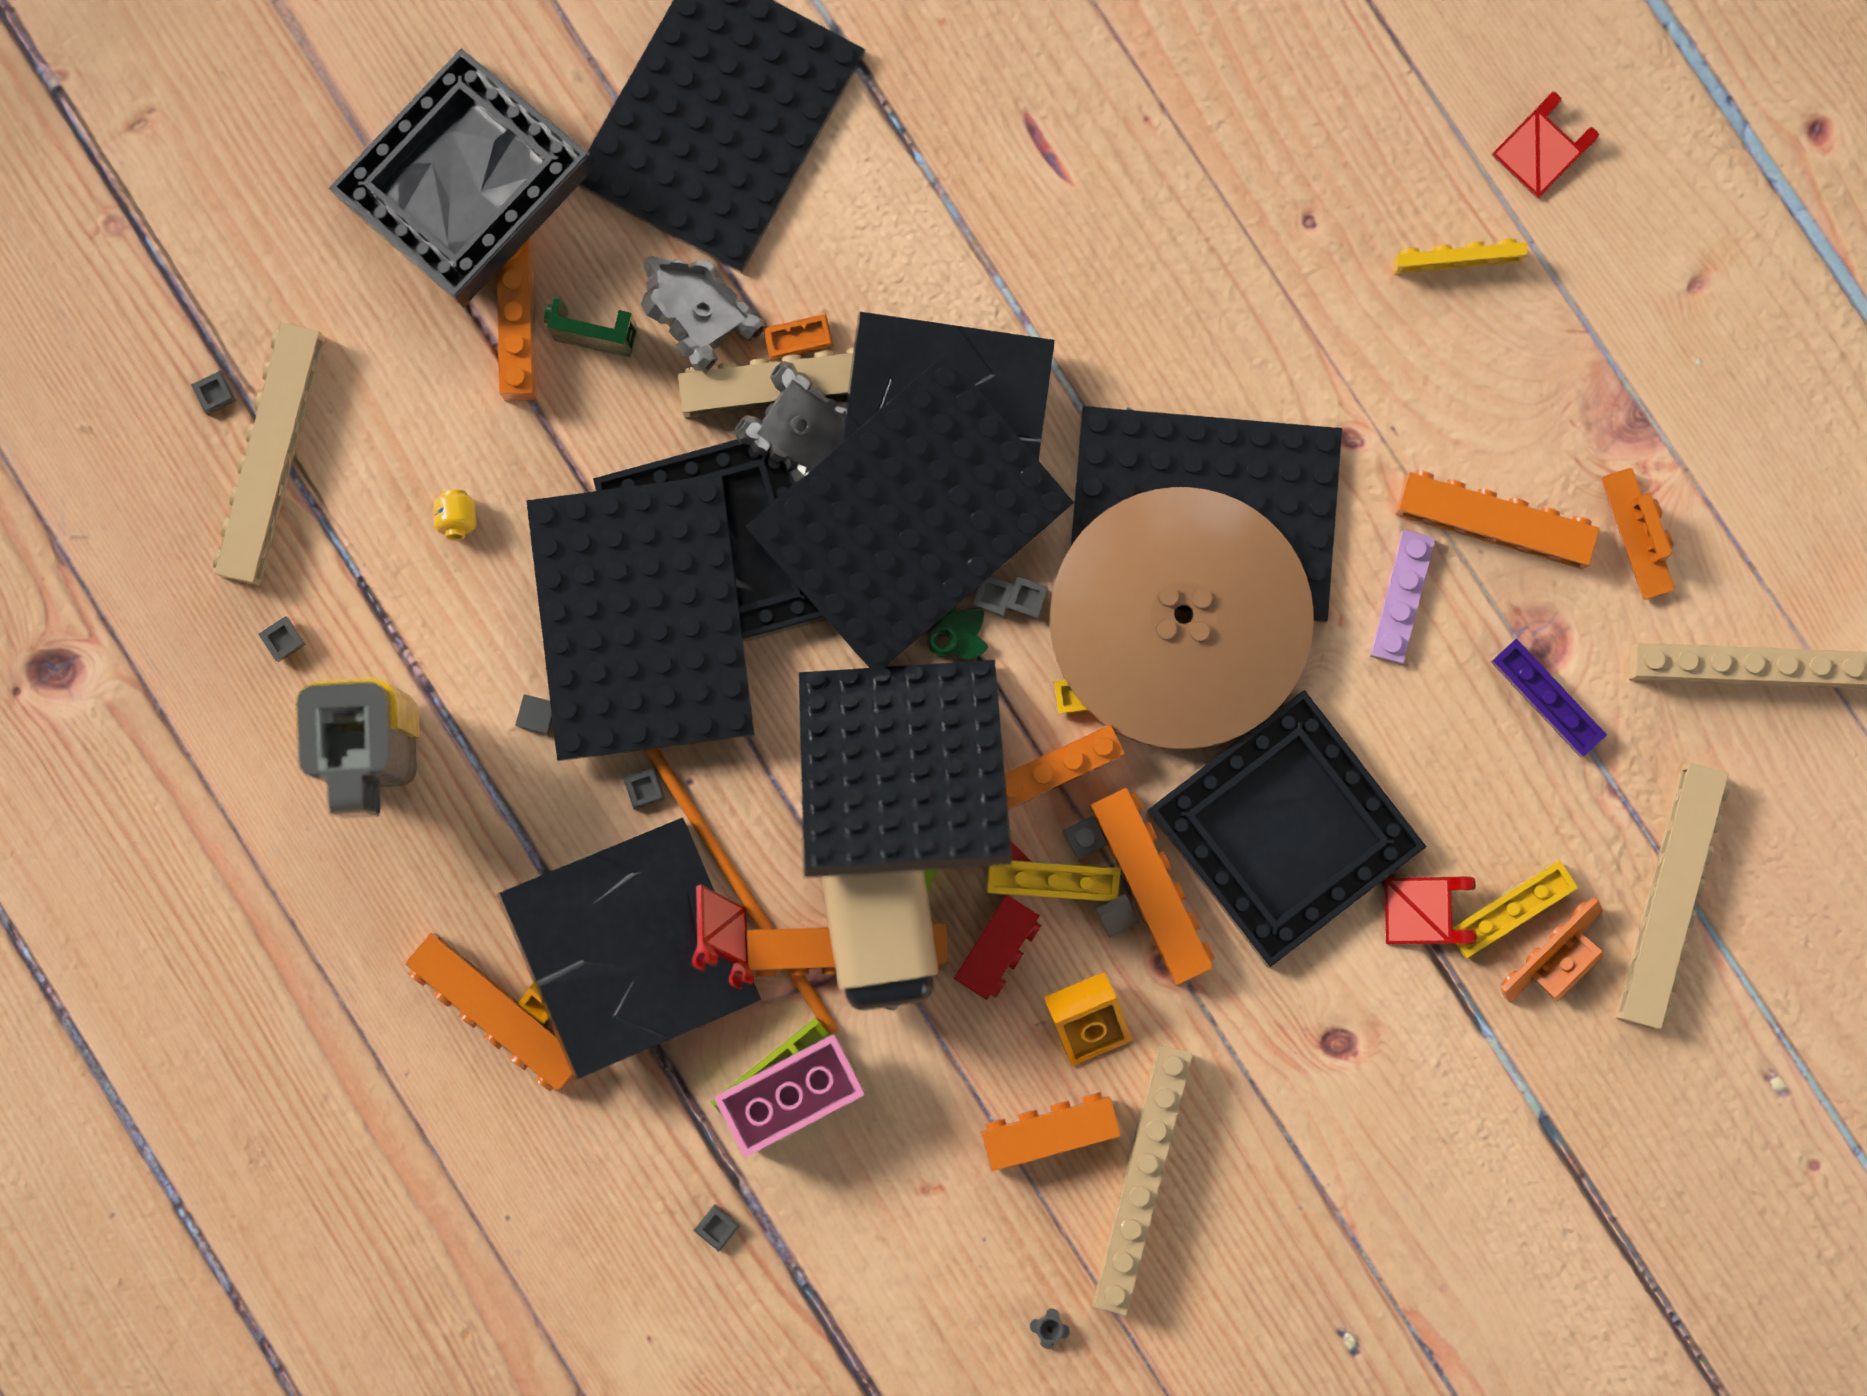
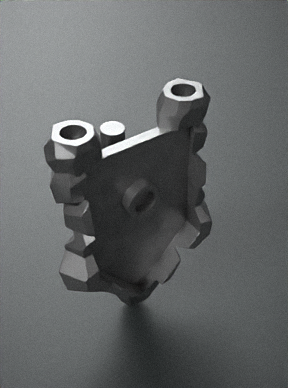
[641,256,765,373]
[735,361,846,482]

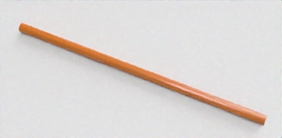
[644,749,839,1035]

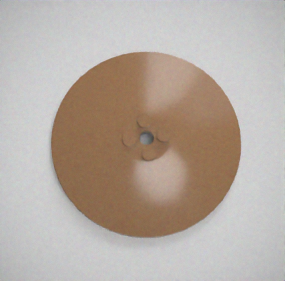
[1050,487,1314,750]

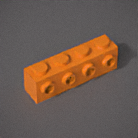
[981,1092,1121,1172]

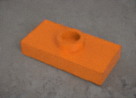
[763,314,834,361]

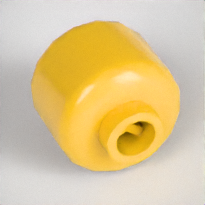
[433,489,476,540]

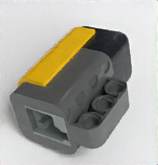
[295,678,420,818]

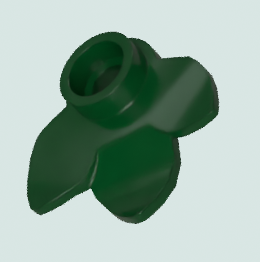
[927,606,988,660]

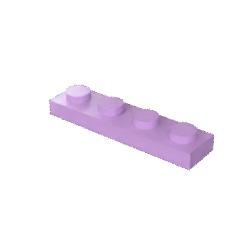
[1370,530,1435,665]

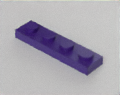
[1491,638,1607,758]

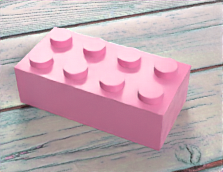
[713,1034,866,1158]

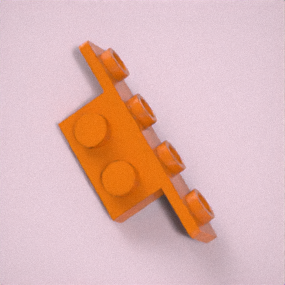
[1601,468,1675,600]
[1500,897,1604,1003]

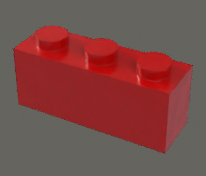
[953,894,1042,1000]

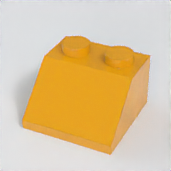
[1043,972,1132,1067]

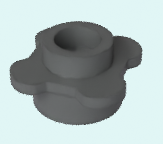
[1030,1308,1070,1349]

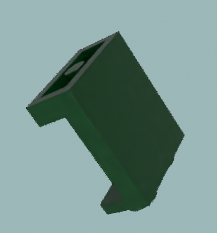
[544,296,638,358]

